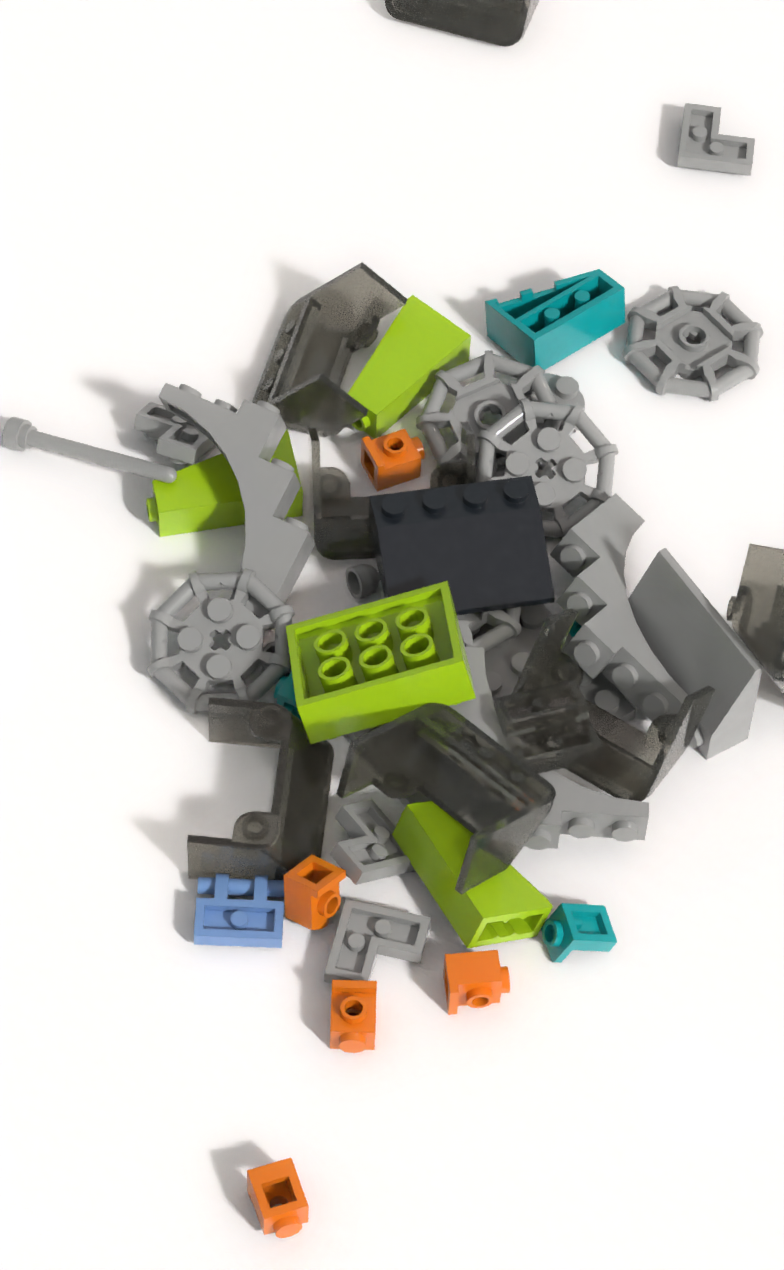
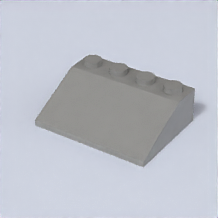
[628,548,763,760]

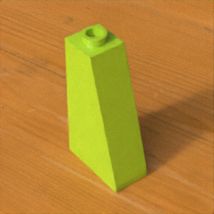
[346,295,471,439]
[146,429,303,537]
[392,800,553,949]

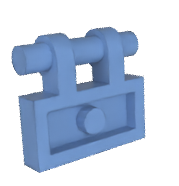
[194,873,284,948]

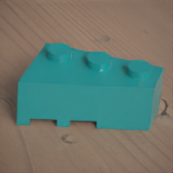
[485,269,625,370]

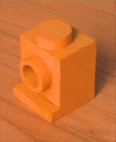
[361,429,425,492]
[284,854,346,930]
[443,950,510,1015]
[330,980,377,1053]
[247,1158,309,1238]

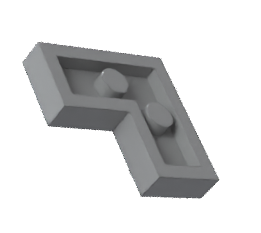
[677,103,755,176]
[134,402,215,465]
[330,799,415,885]
[324,899,431,984]

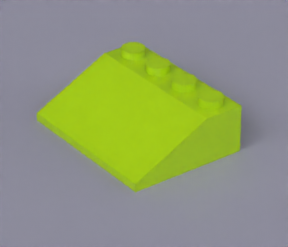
[286,581,476,744]

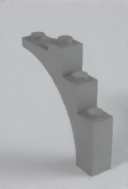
[158,383,315,630]
[549,493,691,731]
[434,646,649,850]

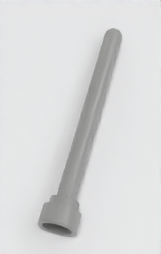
[2,417,177,483]

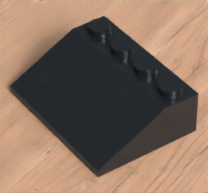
[368,476,555,615]

